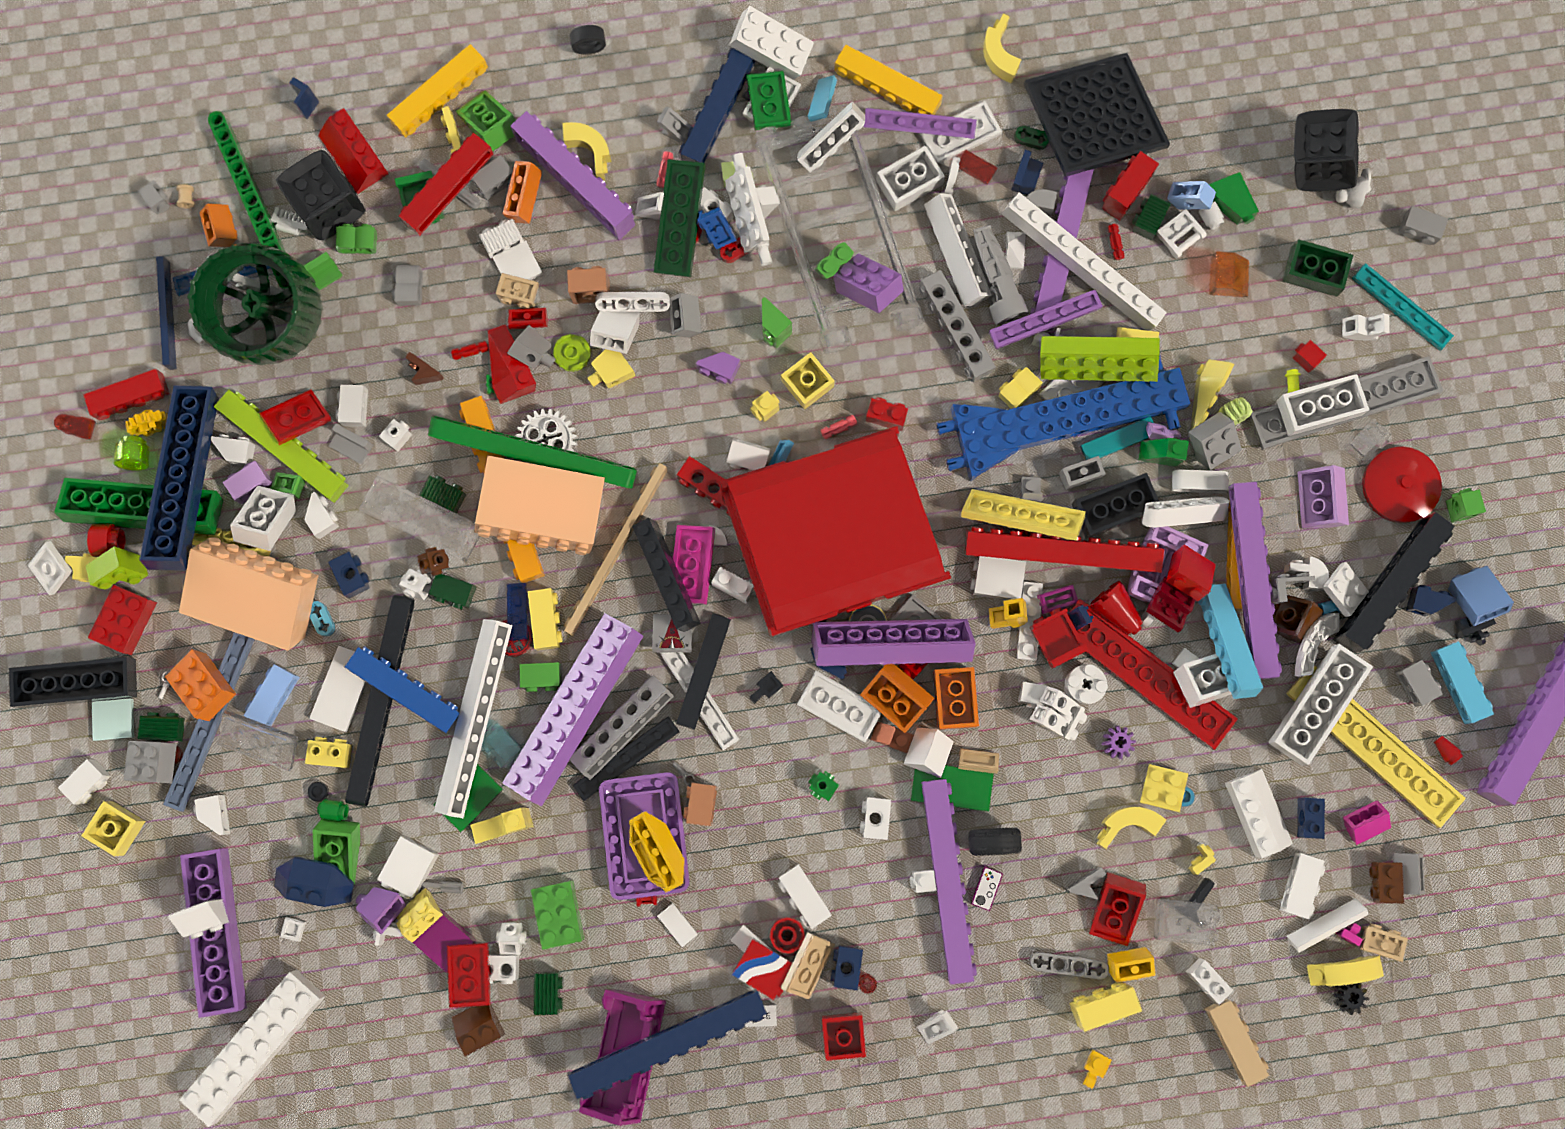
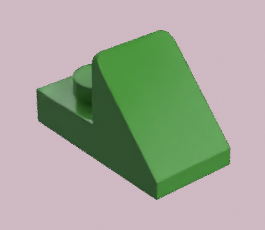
[271,472,306,499]

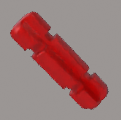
[1107,223,1125,261]
[451,341,489,360]

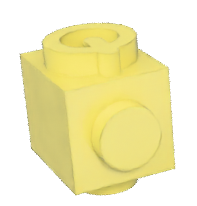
[750,391,780,422]

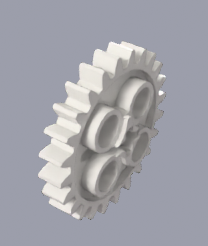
[515,409,578,465]

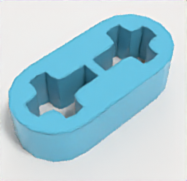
[310,601,335,637]

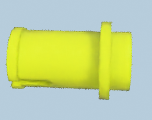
[1285,369,1301,393]

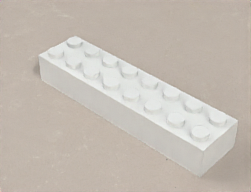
[179,970,326,1127]

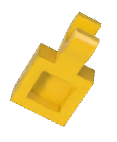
[1083,1050,1112,1089]

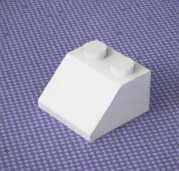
[168,899,229,939]

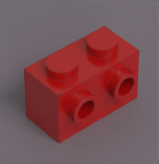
[866,397,909,431]

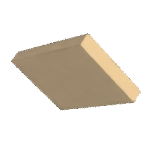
[781,933,835,999]

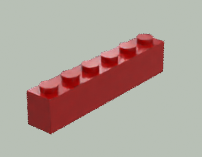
[399,133,494,236]

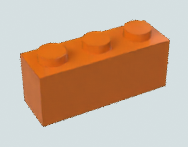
[503,161,542,224]

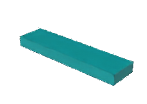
[1080,416,1154,460]

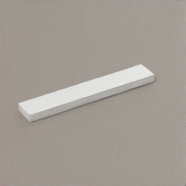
[660,652,739,751]

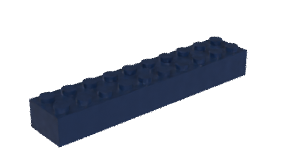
[140,386,219,571]

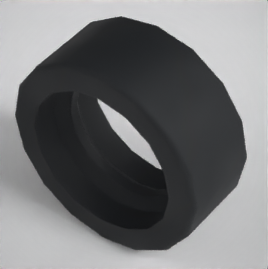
[570,25,606,55]

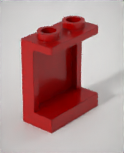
[1029,607,1089,669]

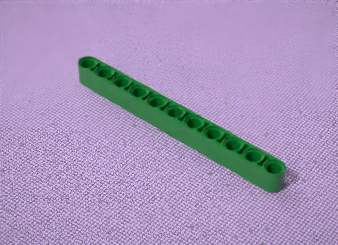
[208,111,290,290]
[427,416,637,489]

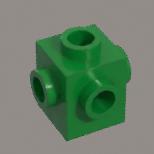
[808,771,839,802]

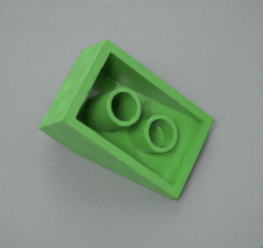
[456,90,516,151]
[313,819,360,885]

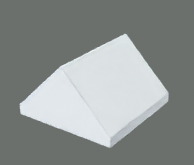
[904,728,954,778]

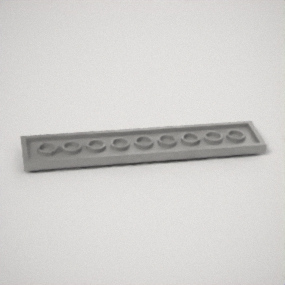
[1249,356,1443,450]

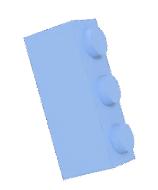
[244,664,300,728]

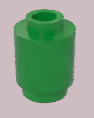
[317,799,349,821]

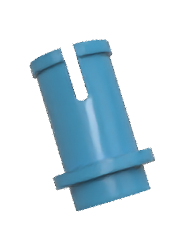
[1318,600,1341,615]

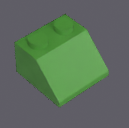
[762,296,792,349]

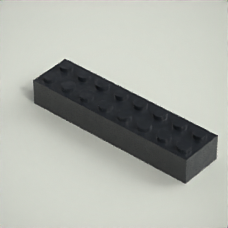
[1332,512,1455,653]

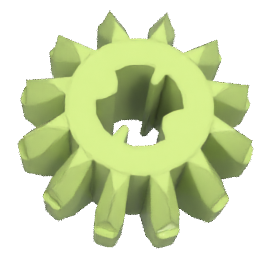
[1218,397,1253,425]

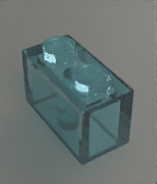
[482,723,523,768]

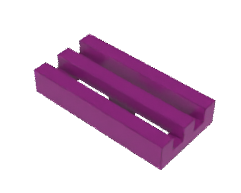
[1037,585,1078,614]

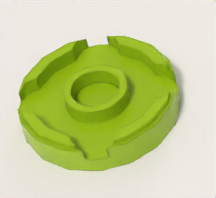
[553,334,591,372]

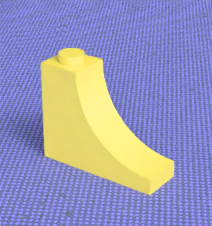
[470,808,534,844]

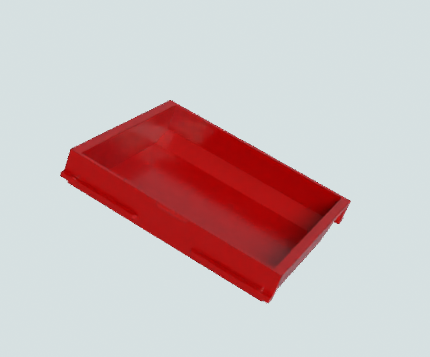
[720,426,951,637]

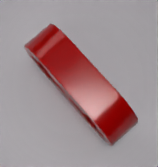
[720,237,750,263]

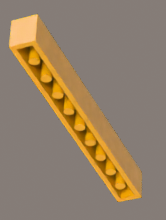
[459,396,545,584]

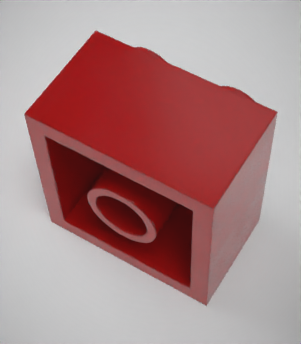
[822,1012,866,1061]

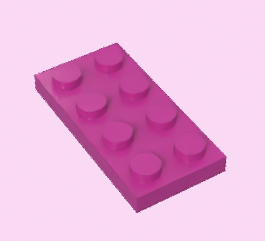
[673,525,716,605]

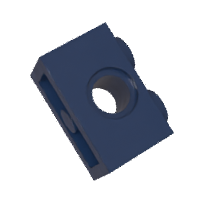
[328,552,370,598]
[1297,797,1325,839]
[830,945,863,991]

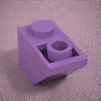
[696,352,741,384]

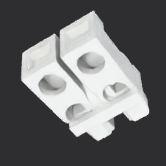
[1030,686,1088,740]

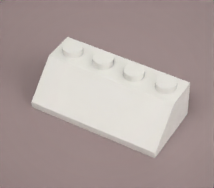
[1225,769,1293,858]

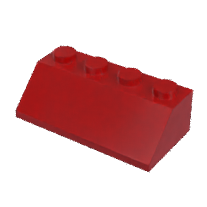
[318,108,389,194]

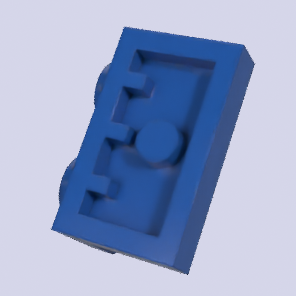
[697,207,736,250]

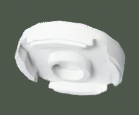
[944,156,960,194]

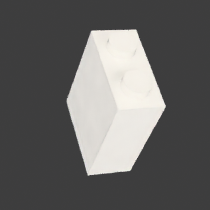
[590,311,640,354]
[970,556,1026,600]
[377,836,439,899]

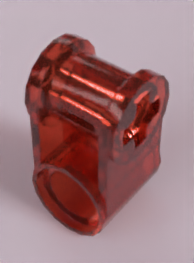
[54,414,96,440]

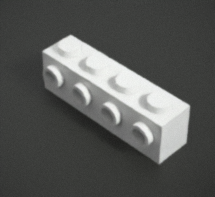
[797,102,865,173]

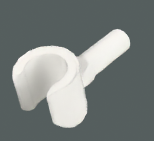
[158,671,170,699]

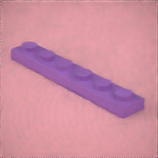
[864,108,977,139]
[989,290,1103,349]

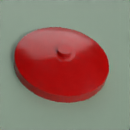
[1362,447,1442,523]

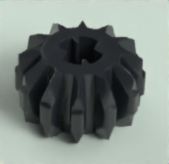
[1332,983,1370,1015]

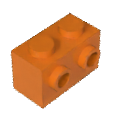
[199,203,238,247]

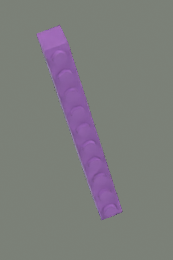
[1029,169,1094,331]
[1228,482,1282,679]
[921,779,977,985]

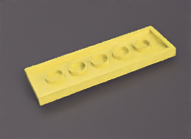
[961,489,1086,540]

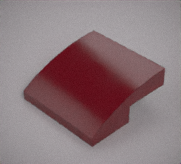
[1146,577,1196,633]

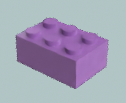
[833,253,904,313]

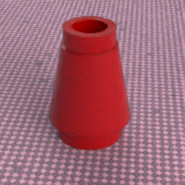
[1433,736,1463,766]

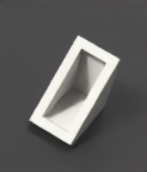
[635,192,664,220]

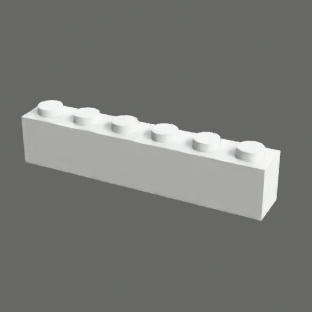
[924,194,992,306]

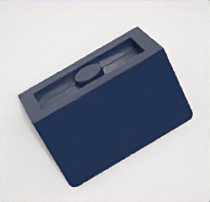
[289,77,319,119]
[1011,150,1044,196]

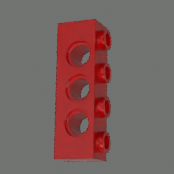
[677,456,730,516]

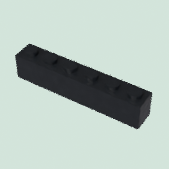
[632,517,701,632]

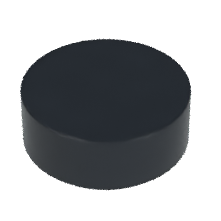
[308,782,329,802]

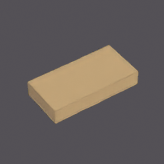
[958,748,999,774]

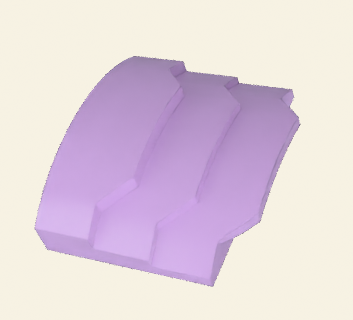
[1127,526,1208,603]

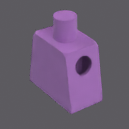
[356,887,406,935]

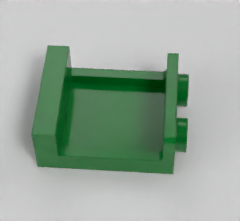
[395,171,444,224]

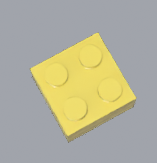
[781,352,835,410]
[81,801,146,856]

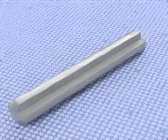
[419,159,481,209]

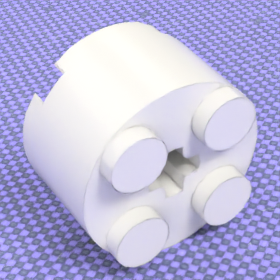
[1064,664,1108,705]

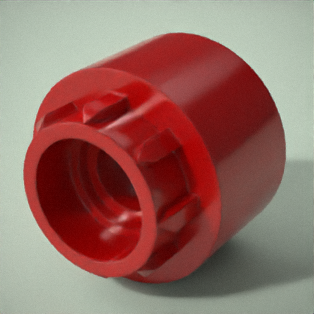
[87,524,126,557]
[770,917,805,953]

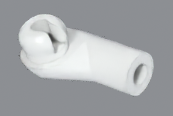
[188,318,206,345]

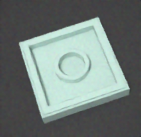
[92,698,134,741]

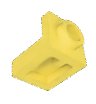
[1188,844,1216,875]

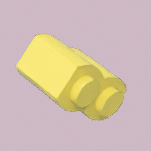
[998,367,1043,409]

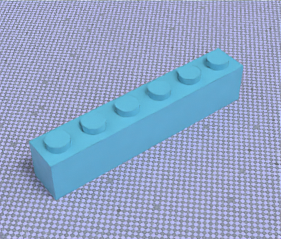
[1198,584,1263,699]

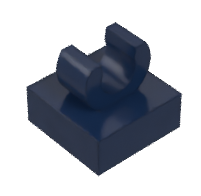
[1067,605,1094,631]

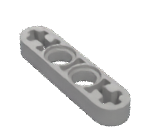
[1029,952,1109,979]

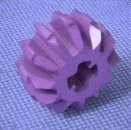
[1102,726,1136,760]

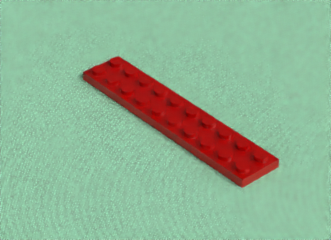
[1069,599,1238,750]

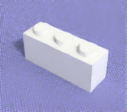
[1280,853,1325,919]
[778,864,832,929]

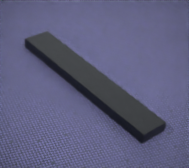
[676,613,731,730]
[572,716,680,801]

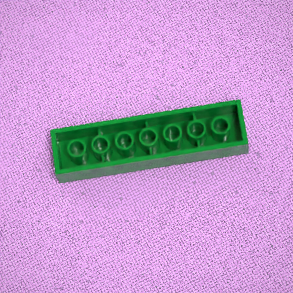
[54,478,223,535]

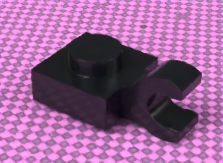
[750,671,784,704]

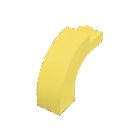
[983,13,1021,83]
[562,122,611,180]
[1096,807,1166,849]
[1307,955,1384,986]

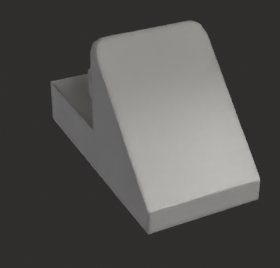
[657,107,692,143]
[1020,477,1043,503]
[1065,867,1106,899]

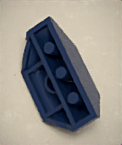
[274,856,354,907]

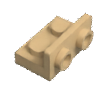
[496,273,539,309]
[1360,923,1408,962]

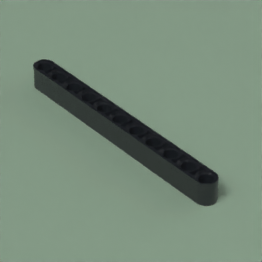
[345,595,415,807]

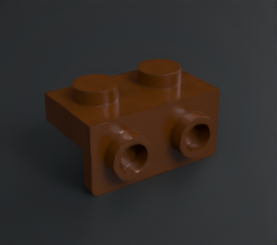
[1369,862,1404,904]

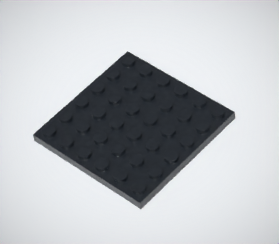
[1024,53,1170,177]

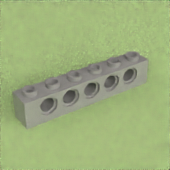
[919,270,996,382]
[570,675,674,780]

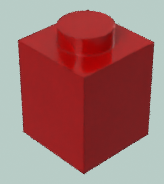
[1292,340,1327,373]

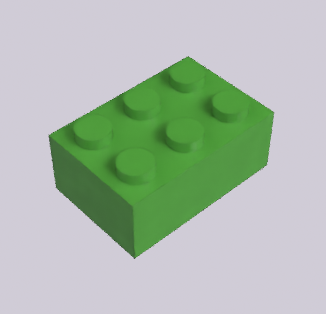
[531,880,585,950]

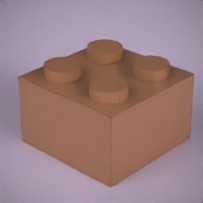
[567,266,610,304]
[683,783,717,826]

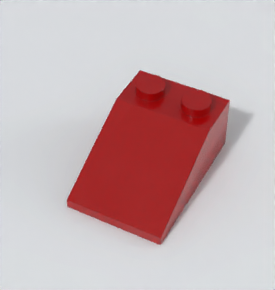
[1089,872,1146,946]

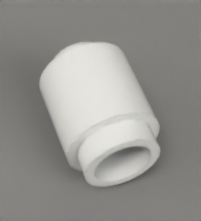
[1198,202,1225,230]

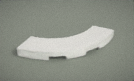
[1295,612,1339,677]

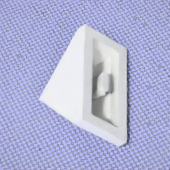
[1005,231,1026,269]

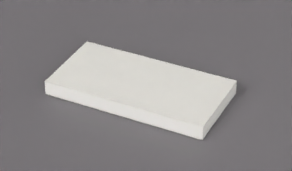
[919,101,1002,165]
[309,645,367,732]
[797,671,882,743]

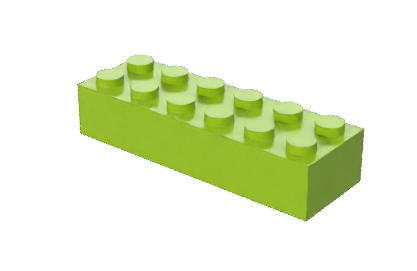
[1040,336,1160,382]

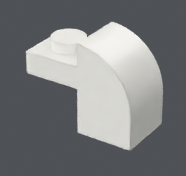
[1342,313,1389,341]
[1284,557,1329,592]

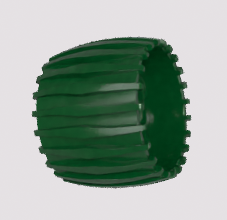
[187,243,323,365]

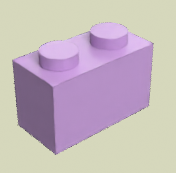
[223,461,273,505]

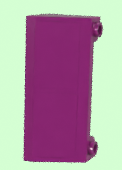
[579,989,666,1126]

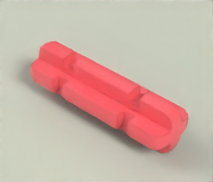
[657,151,673,188]
[821,415,857,439]

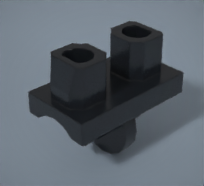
[1454,617,1496,646]

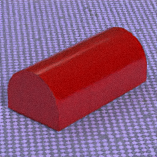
[508,307,548,330]

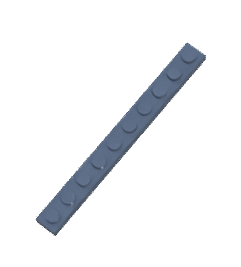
[163,632,255,812]

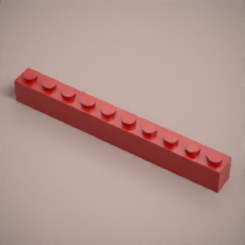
[964,527,1165,573]

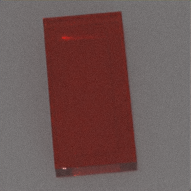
[959,150,998,185]

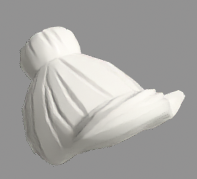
[1335,168,1371,209]

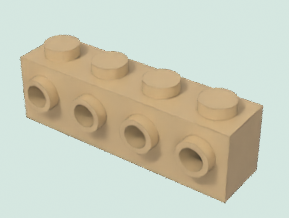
[1205,998,1269,1087]

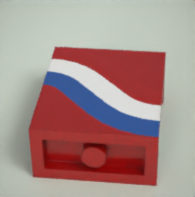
[732,938,793,1000]

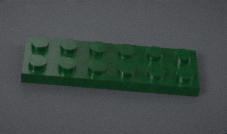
[653,159,706,278]

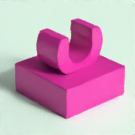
[1335,923,1363,946]

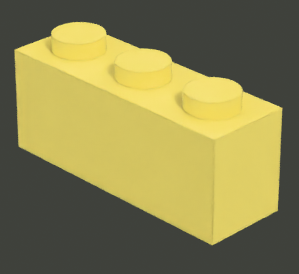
[528,588,563,651]

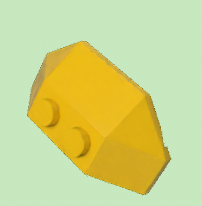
[629,811,685,892]

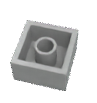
[1188,412,1242,470]
[124,741,177,783]

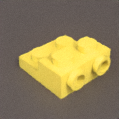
[396,888,443,943]

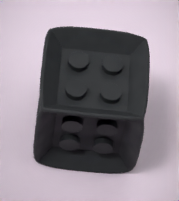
[1294,109,1359,192]
[276,150,366,241]

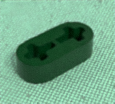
[1014,125,1049,150]

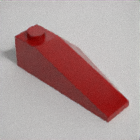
[488,324,536,404]

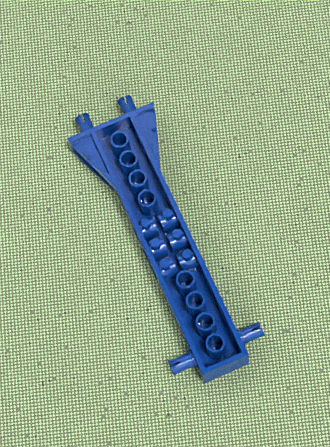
[936,355,1191,481]

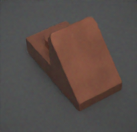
[405,352,444,385]
[870,721,914,754]

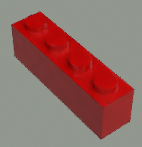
[83,369,170,420]

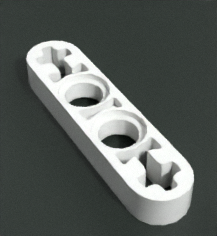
[595,292,670,312]

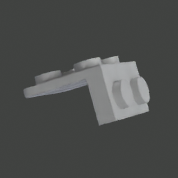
[1269,573,1315,605]

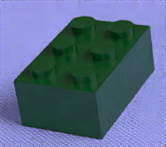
[1282,239,1353,297]

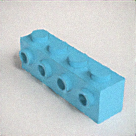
[1430,641,1494,724]

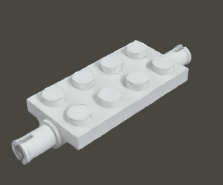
[725,153,773,266]

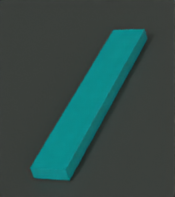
[1351,263,1454,351]

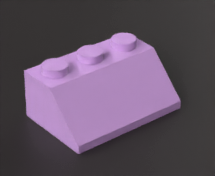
[1298,465,1349,528]

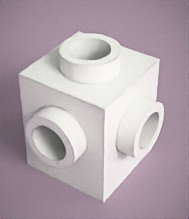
[399,568,433,601]
[496,923,526,955]

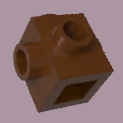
[417,547,449,576]

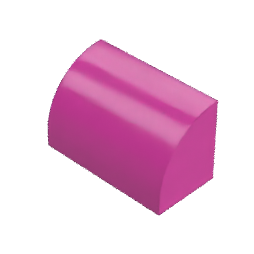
[1343,800,1391,845]

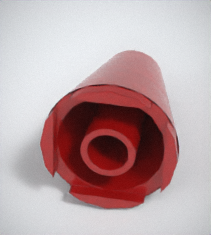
[1090,580,1143,635]

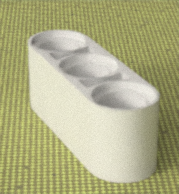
[1172,470,1228,493]

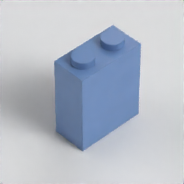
[1448,566,1514,626]

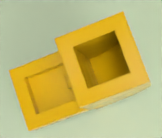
[988,598,1028,629]

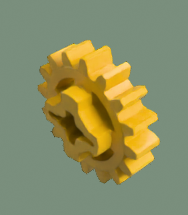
[125,409,168,437]

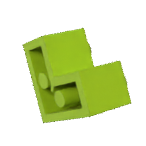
[86,547,148,590]

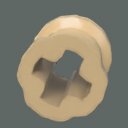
[176,185,194,208]

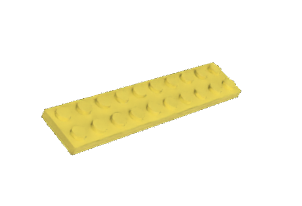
[1286,665,1466,828]

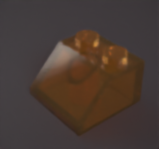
[1209,251,1249,297]

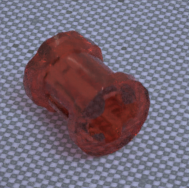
[859,974,877,994]

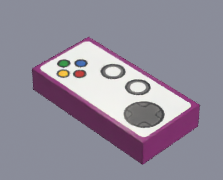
[971,866,1003,911]

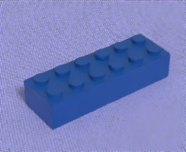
[344,646,460,733]

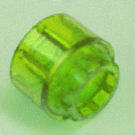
[113,436,150,471]

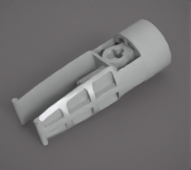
[970,225,1029,327]

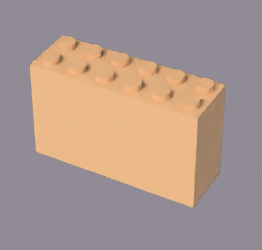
[474,456,605,555]
[179,538,318,651]

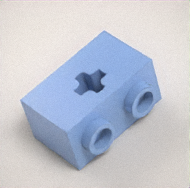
[1167,181,1216,210]

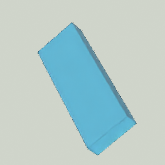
[808,75,837,122]

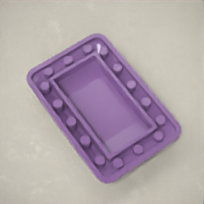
[599,772,690,900]

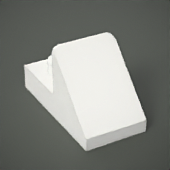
[917,1010,958,1045]

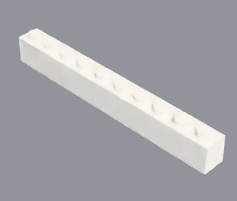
[1001,192,1167,331]
[434,619,512,818]

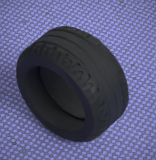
[968,828,1022,856]

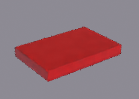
[259,389,331,445]
[447,943,491,1008]

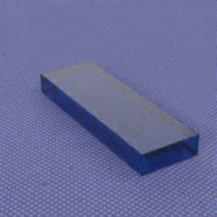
[507,583,528,641]

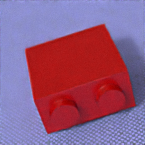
[1166,544,1216,601]

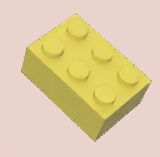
[1069,982,1142,1032]

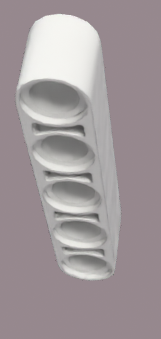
[1142,496,1229,527]

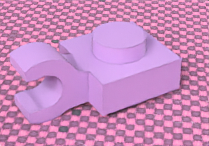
[1146,422,1181,440]

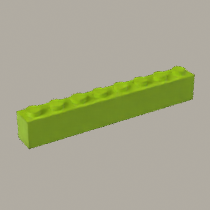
[214,389,349,503]

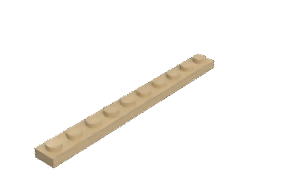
[564,463,668,636]

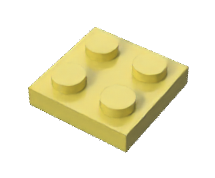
[1140,764,1188,813]

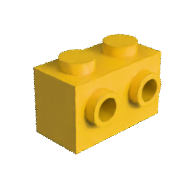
[1107,947,1156,983]

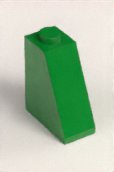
[1209,172,1259,225]
[1138,438,1189,467]

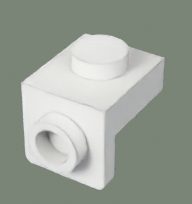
[373,922,403,946]

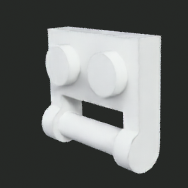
[1156,209,1207,259]

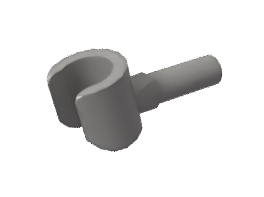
[672,762,695,786]

